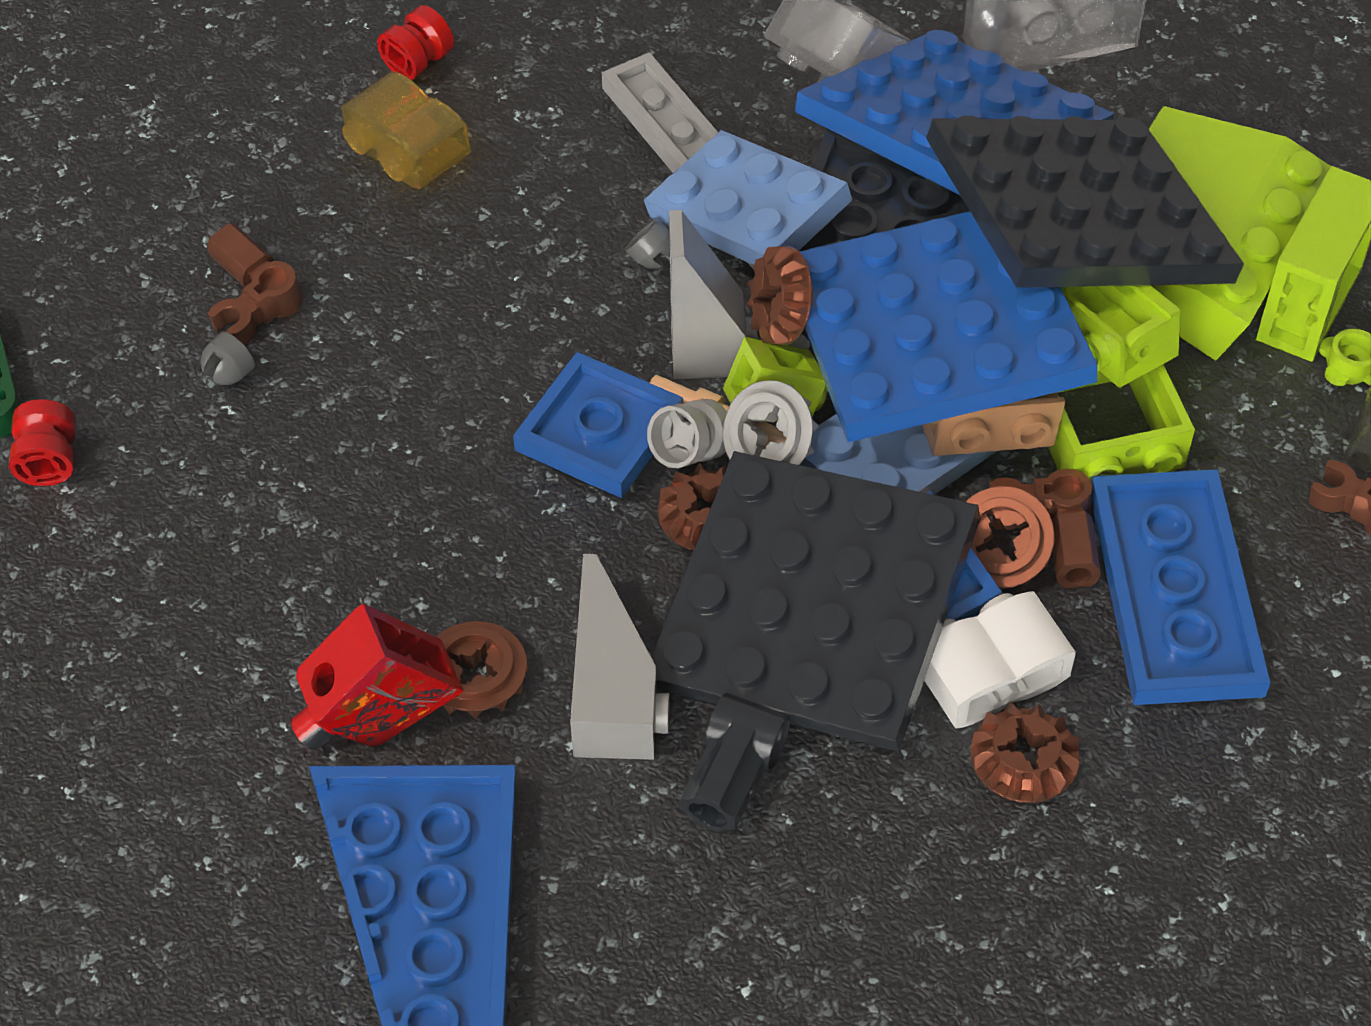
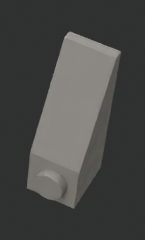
[669,210,757,379]
[570,554,669,760]

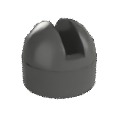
[625,217,670,269]
[200,332,255,385]

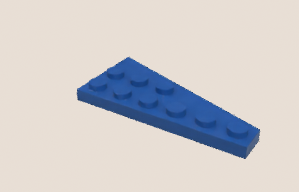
[309,765,517,1026]

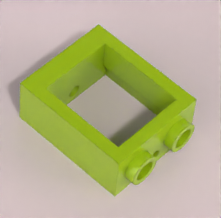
[1256,166,1371,362]
[1048,364,1195,482]

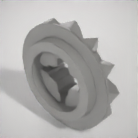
[723,380,819,465]

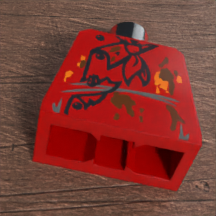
[291,603,464,750]

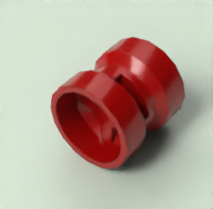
[377,5,454,81]
[9,399,76,486]

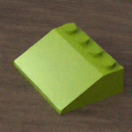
[1149,106,1331,361]

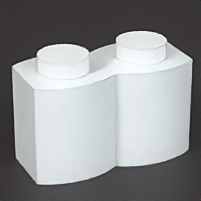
[924,591,1076,729]

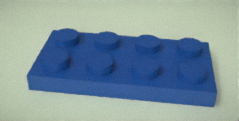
[1091,469,1270,705]

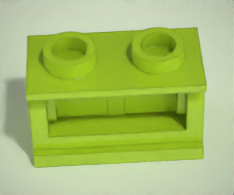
[1060,285,1181,388]

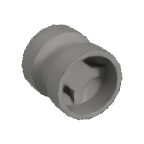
[647,398,727,468]

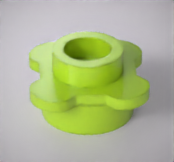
[1319,329,1371,386]

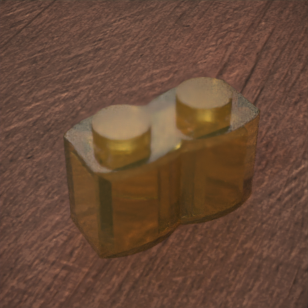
[341,72,471,189]

